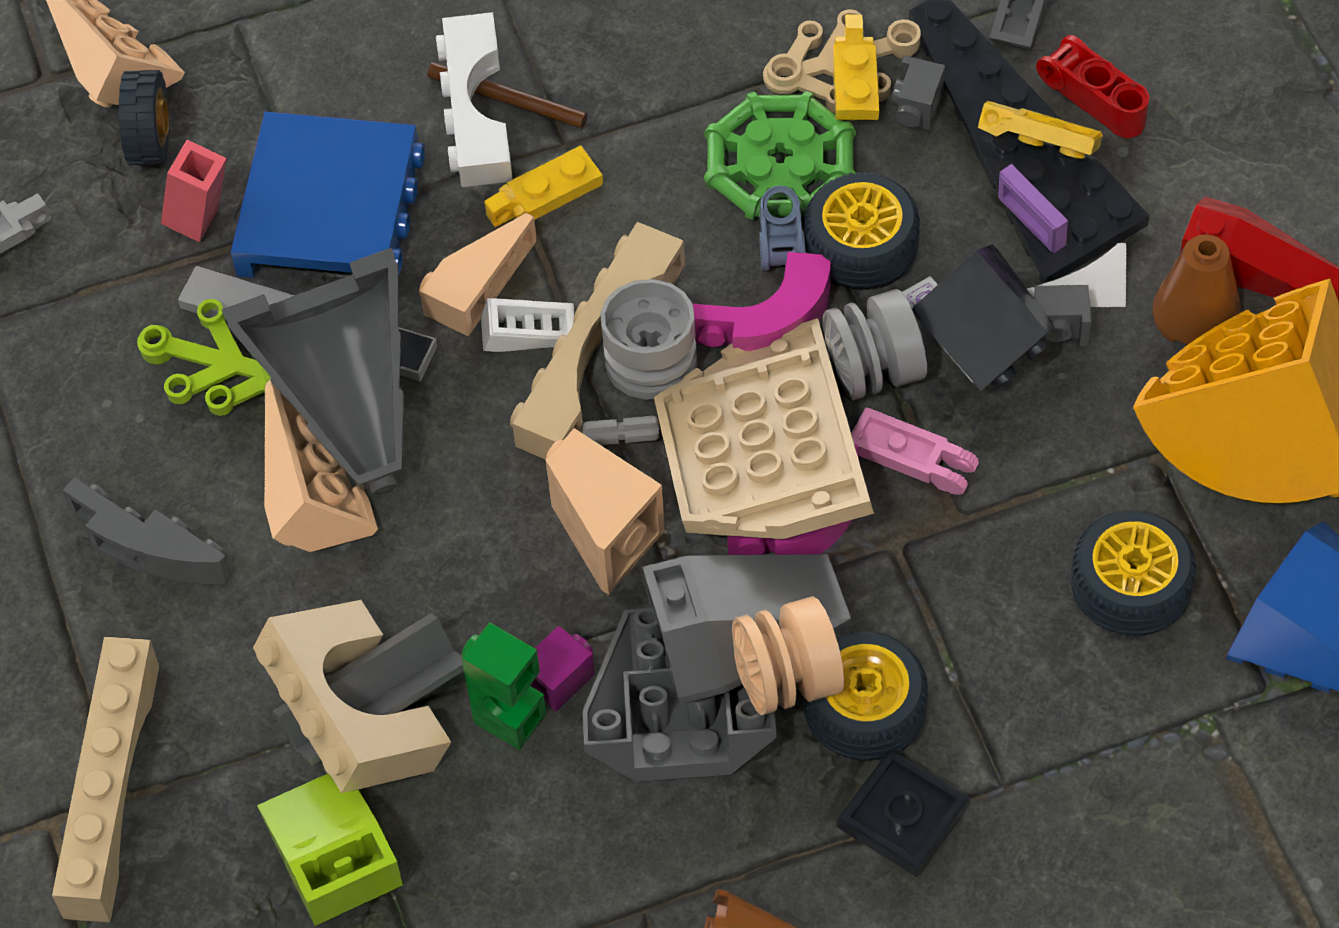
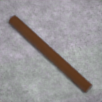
[427,62,588,129]

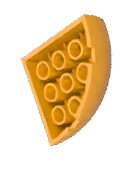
[1133,279,1339,503]

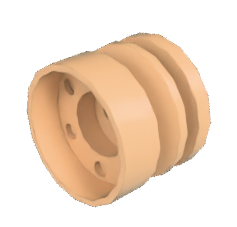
[732,596,844,716]

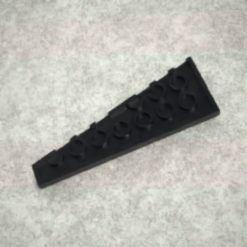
[909,0,1150,284]

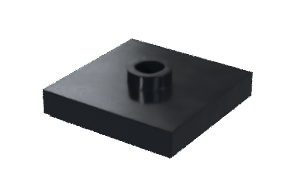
[836,749,970,877]

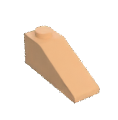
[419,213,537,336]

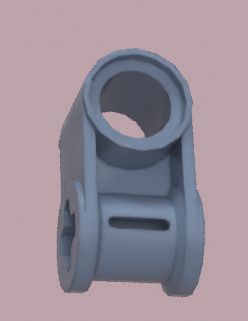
[759,185,805,271]

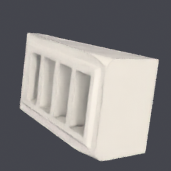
[481,298,574,352]

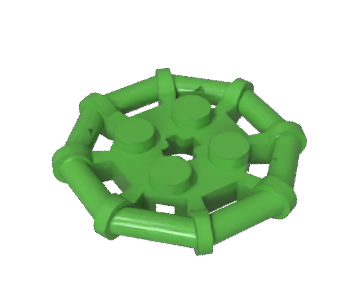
[704,91,856,221]

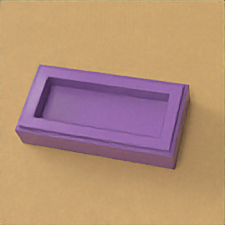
[998,164,1068,253]

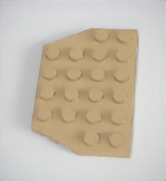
[654,318,874,539]

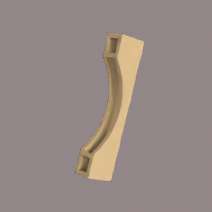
[510,222,685,460]
[52,637,159,923]

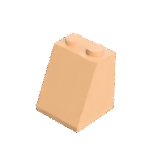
[546,428,665,595]

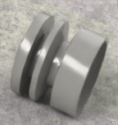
[600,279,697,400]
[823,289,927,401]

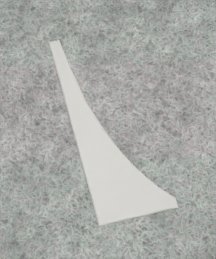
[1027,243,1126,307]

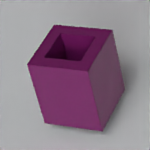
[530,626,595,712]

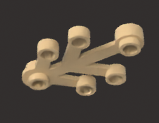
[763,9,921,113]

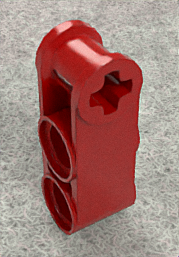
[1036,35,1150,138]

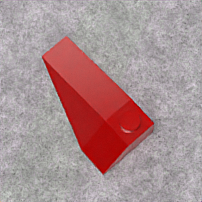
[1180,196,1339,302]

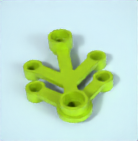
[137,299,271,416]

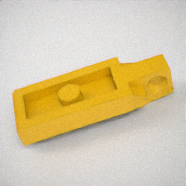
[832,15,879,120]
[978,101,1103,158]
[484,145,603,227]

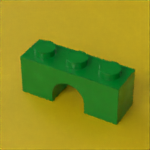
[461,622,546,751]

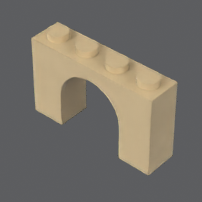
[253,600,451,793]

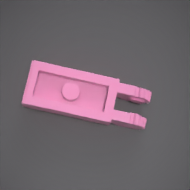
[851,407,979,495]

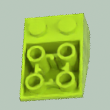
[257,773,403,926]

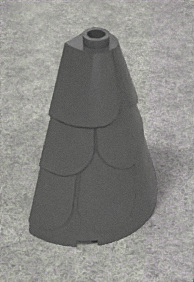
[222,248,405,495]

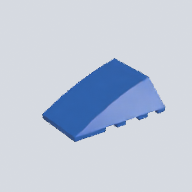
[1226,521,1339,693]

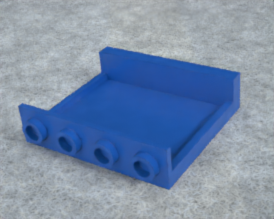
[231,112,425,278]

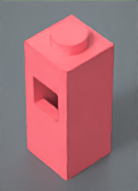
[161,140,227,242]

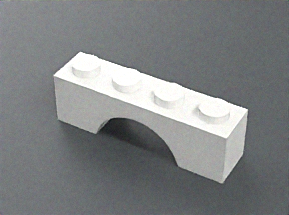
[436,12,513,187]

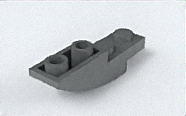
[63,477,232,584]

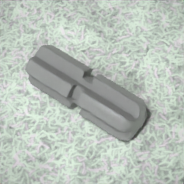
[582,416,659,445]

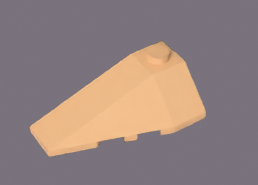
[46,0,185,108]
[264,379,378,552]

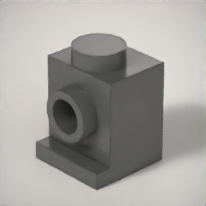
[892,56,945,130]
[1034,285,1091,346]

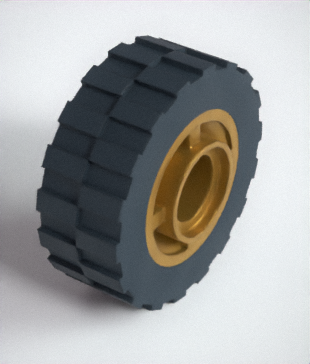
[119,70,169,165]

